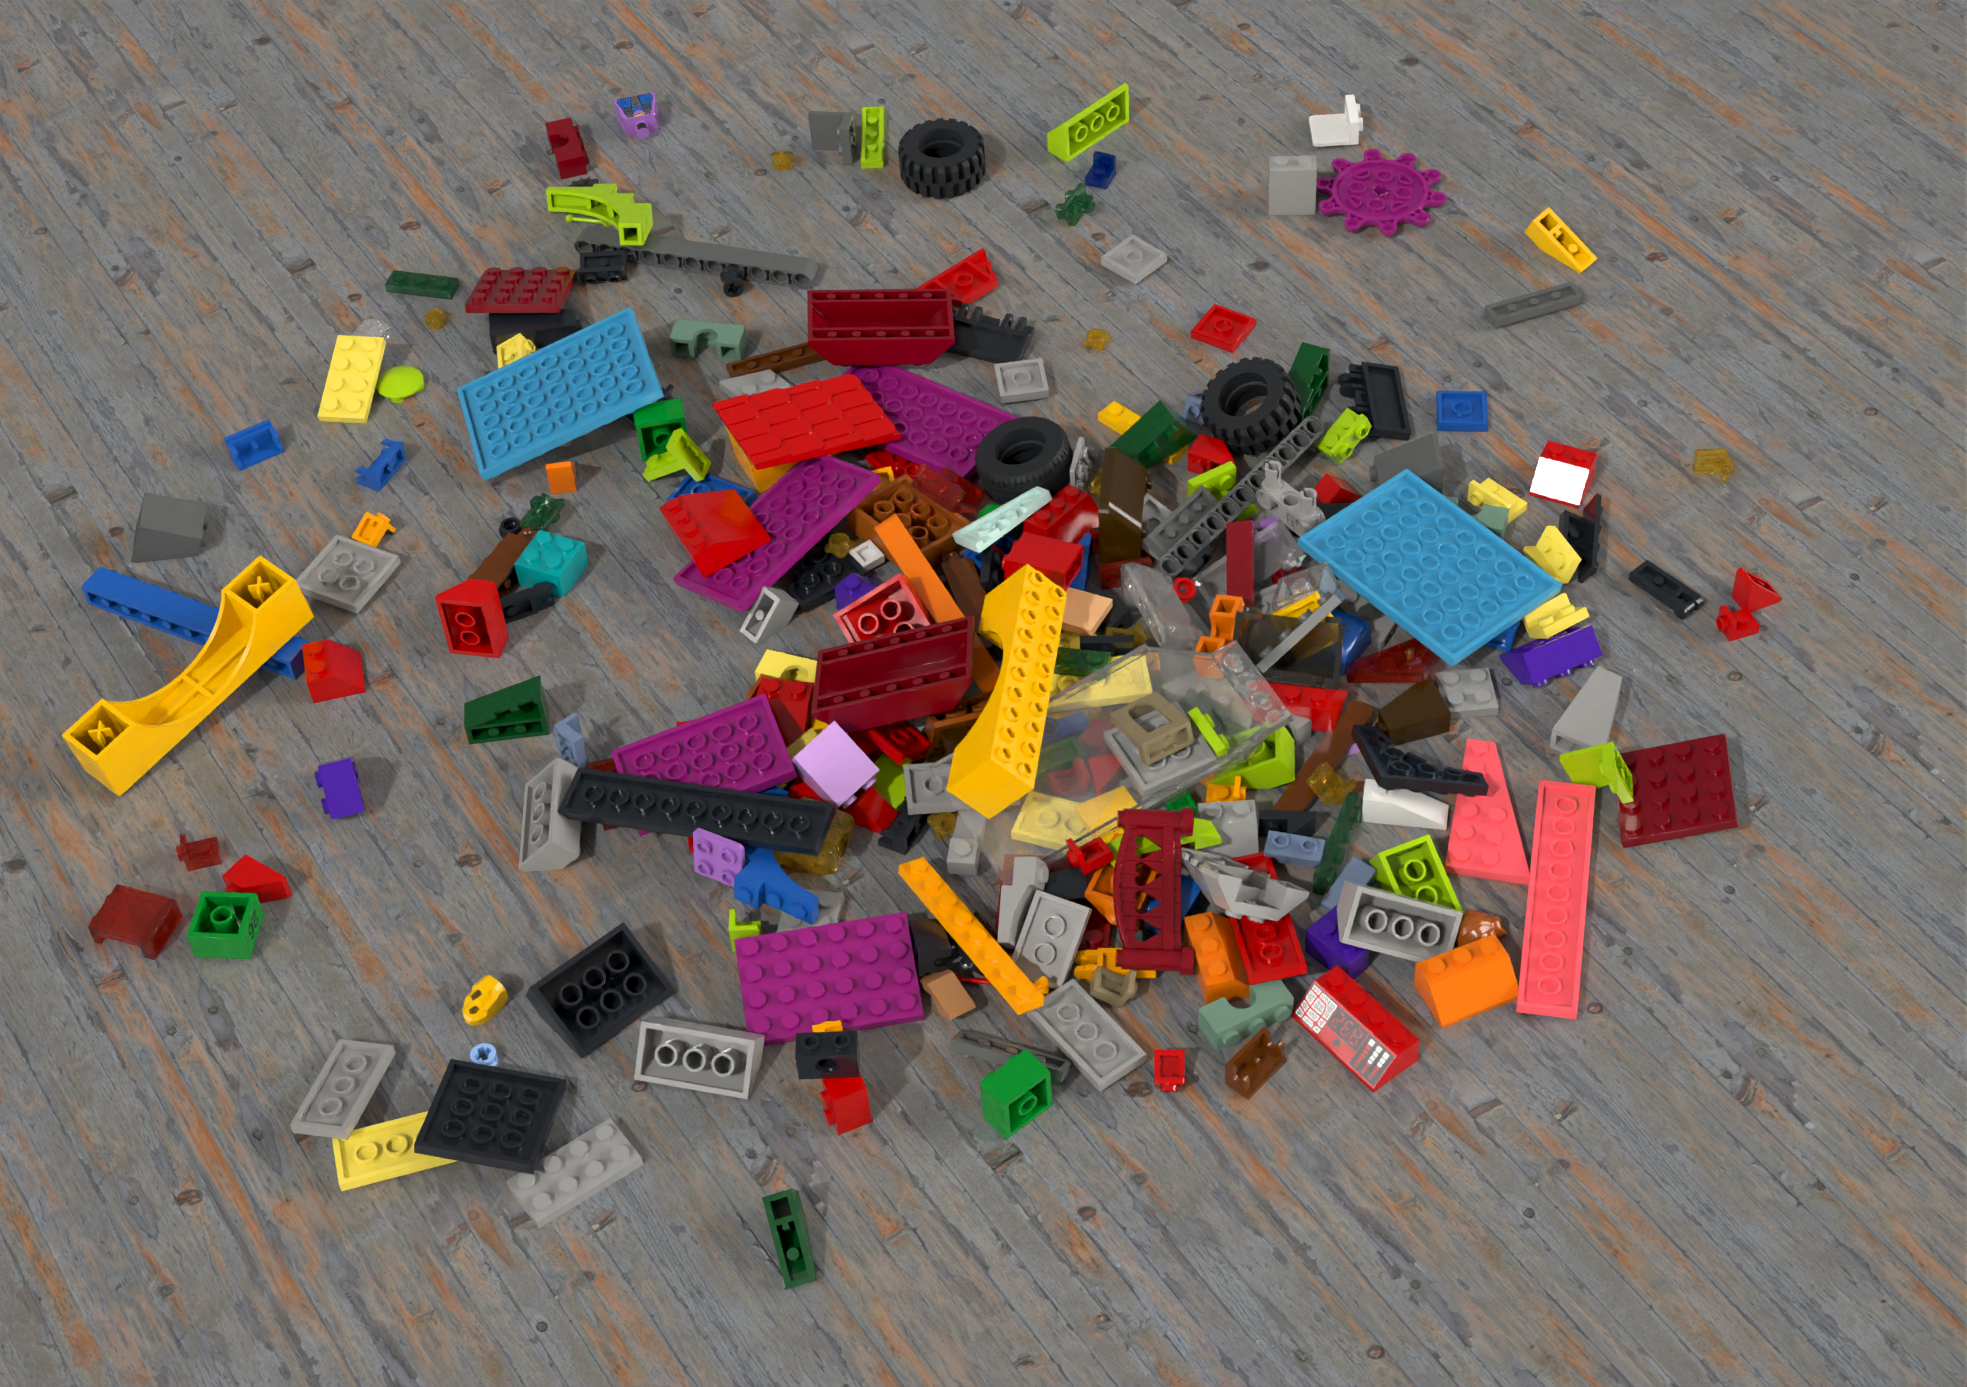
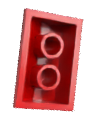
[1024,485,1099,544]
[435,579,509,658]
[1250,681,1348,733]

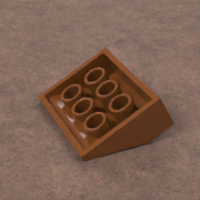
[848,474,971,569]
[923,691,993,744]

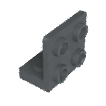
[808,111,857,166]

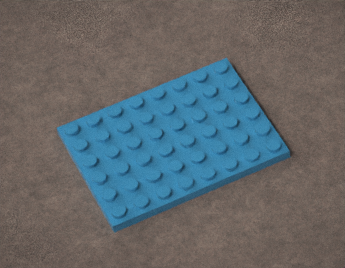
[457,307,664,481]
[1297,469,1563,667]

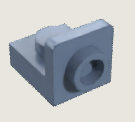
[1182,389,1205,425]

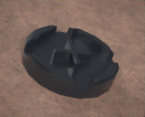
[1175,544,1216,579]

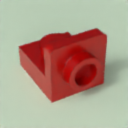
[1716,605,1760,642]

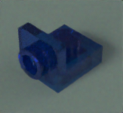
[1085,151,1116,190]

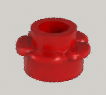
[1170,577,1196,603]

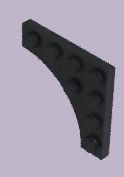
[1351,724,1489,797]

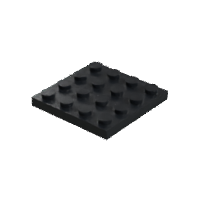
[414,1059,567,1175]

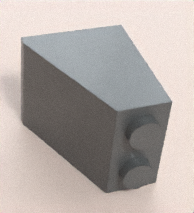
[1369,433,1444,494]
[131,492,209,563]

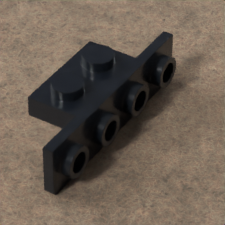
[1558,494,1603,583]

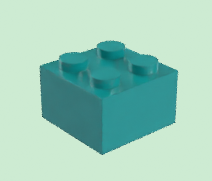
[514,530,589,598]

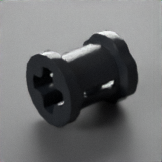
[720,266,744,297]

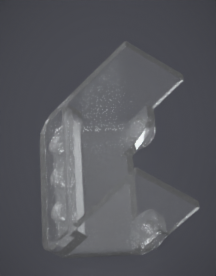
[1191,519,1304,608]
[1121,562,1204,685]

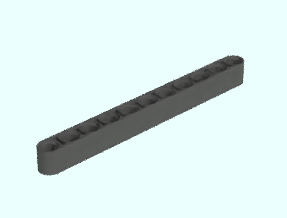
[574,226,818,289]
[1150,416,1324,588]

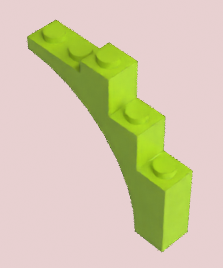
[546,184,653,245]

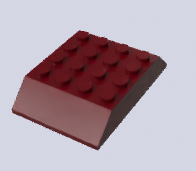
[807,289,955,367]
[811,615,975,733]

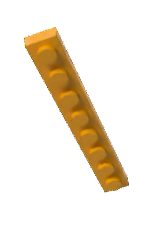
[898,857,1044,1015]

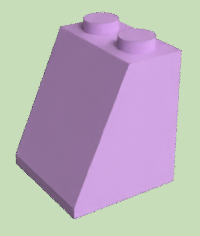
[791,721,879,810]

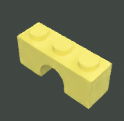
[755,649,817,683]

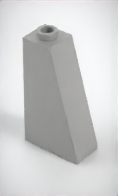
[1550,666,1623,753]

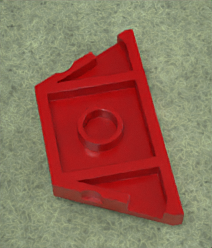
[916,248,998,308]

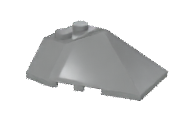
[1181,847,1310,923]

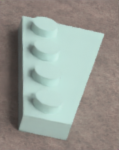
[952,486,1052,553]

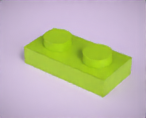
[1187,707,1230,765]

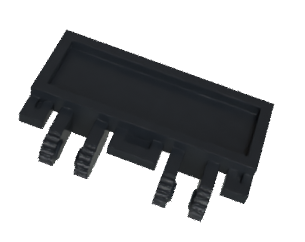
[946,303,1035,364]
[1337,362,1411,441]

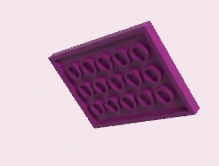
[611,693,797,837]
[734,912,924,1046]

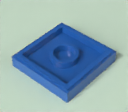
[1436,391,1488,432]

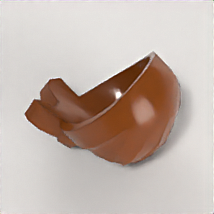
[1454,909,1508,948]

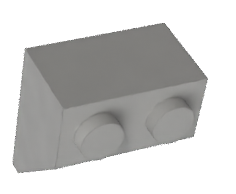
[1198,800,1259,859]

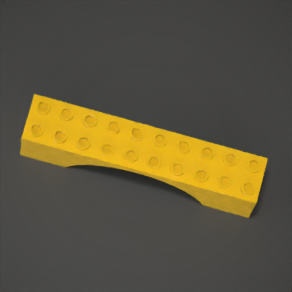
[62,555,314,797]
[946,564,1067,819]

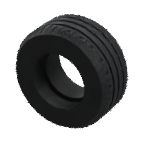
[975,416,1073,505]

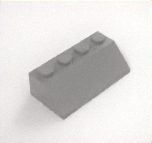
[518,757,582,872]
[1337,880,1463,962]
[634,1016,765,1099]

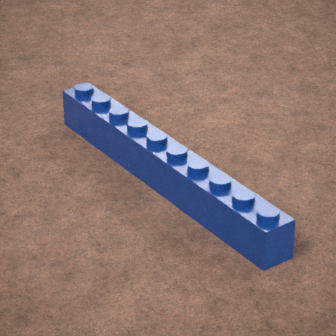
[81,566,309,680]

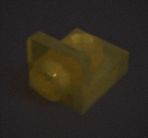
[1692,448,1733,484]
[1306,762,1357,806]

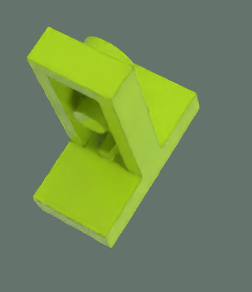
[642,428,712,482]

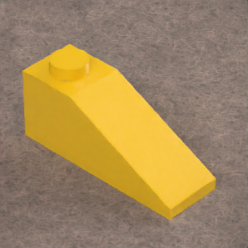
[1524,207,1598,274]

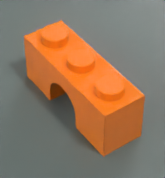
[1192,594,1248,680]

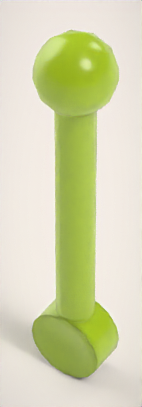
[565,214,611,227]

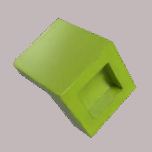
[729,909,762,952]

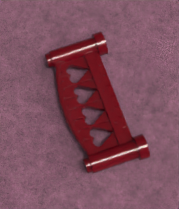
[1113,807,1194,976]

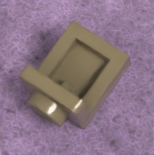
[1089,966,1138,1008]

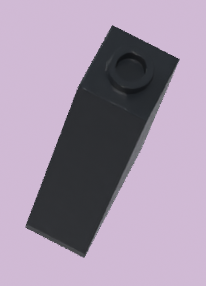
[489,309,582,354]

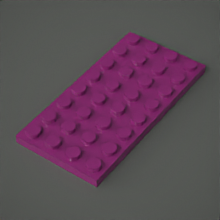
[843,365,1019,484]
[673,455,882,613]

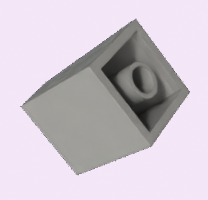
[1268,155,1317,215]

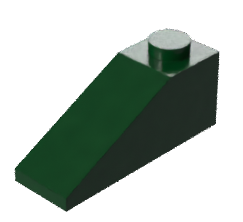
[762,1188,817,1289]

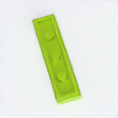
[861,106,885,169]

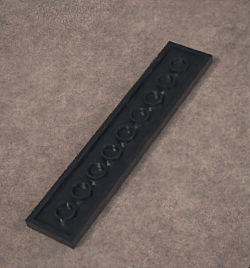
[558,768,836,857]

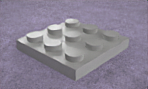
[296,534,401,614]
[1103,701,1218,798]

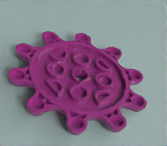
[1316,149,1447,237]

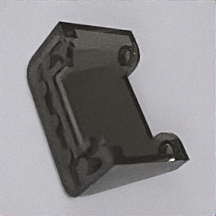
[1228,606,1346,690]

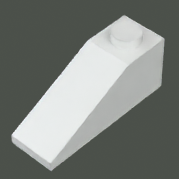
[1362,779,1449,830]

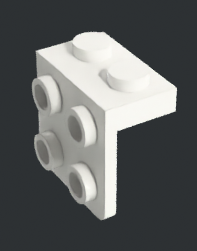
[1309,95,1363,147]

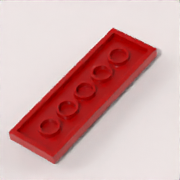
[1228,852,1308,985]

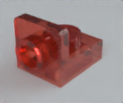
[176,833,222,872]

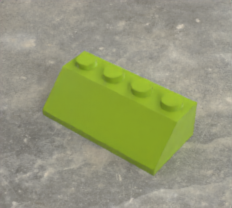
[1047,83,1129,162]

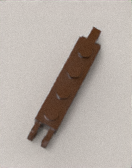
[467,527,538,598]
[938,551,997,660]

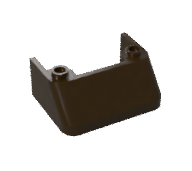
[1098,447,1152,569]

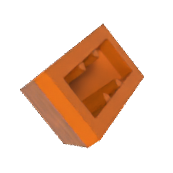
[545,461,577,495]

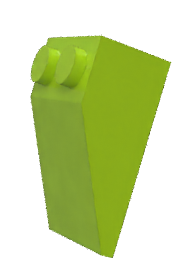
[1205,720,1295,789]
[1369,834,1463,912]

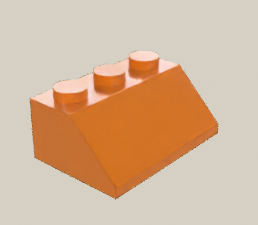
[1085,832,1160,932]
[1183,911,1249,1005]
[1414,934,1519,1028]

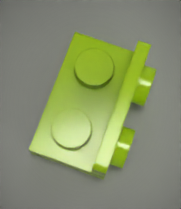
[1316,408,1372,464]

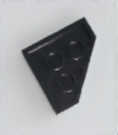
[788,532,867,613]

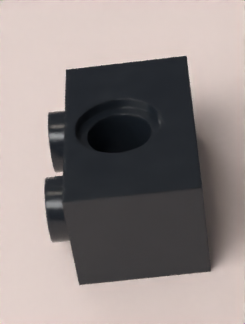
[795,1030,860,1079]

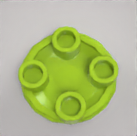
[376,366,424,403]

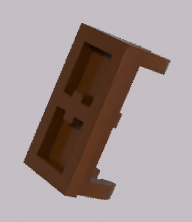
[1225,1027,1287,1100]

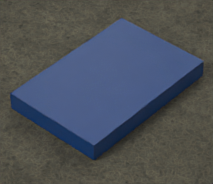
[666,473,758,508]

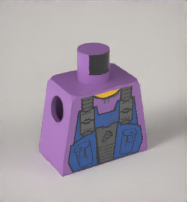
[613,92,658,139]

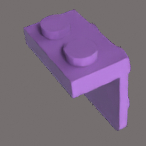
[693,828,745,887]

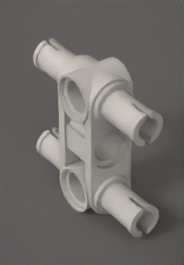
[1256,460,1326,554]

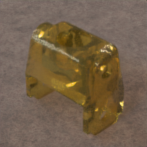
[772,797,855,875]

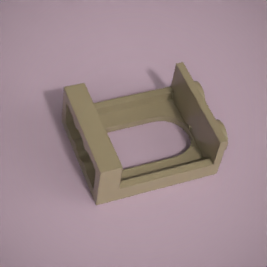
[1109,691,1194,766]

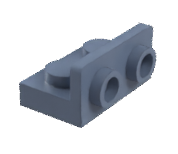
[554,713,588,769]
[1264,830,1325,869]

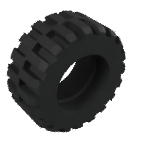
[898,118,986,199]
[1200,357,1301,455]

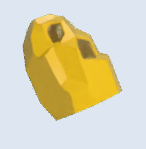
[462,975,509,1026]

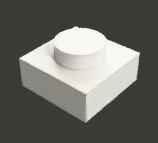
[849,540,885,572]

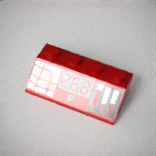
[1292,965,1419,1093]

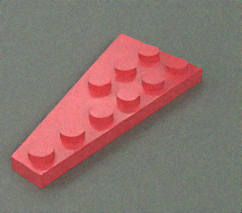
[1445,738,1530,885]

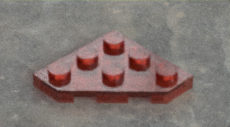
[1346,638,1440,683]

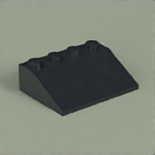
[525,922,675,1059]

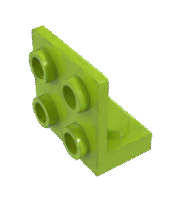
[1188,461,1258,522]
[1559,741,1634,804]

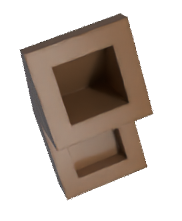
[918,969,976,1020]

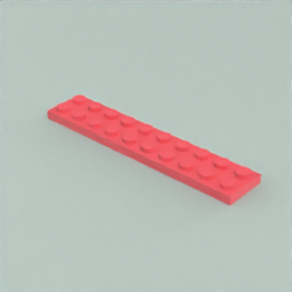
[1516,779,1596,1020]

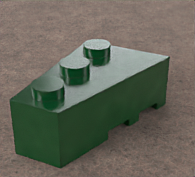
[1288,342,1330,431]
[1110,400,1198,469]
[464,675,550,745]

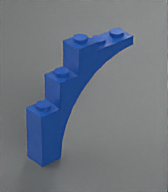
[734,786,819,925]

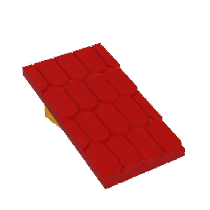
[712,374,901,494]

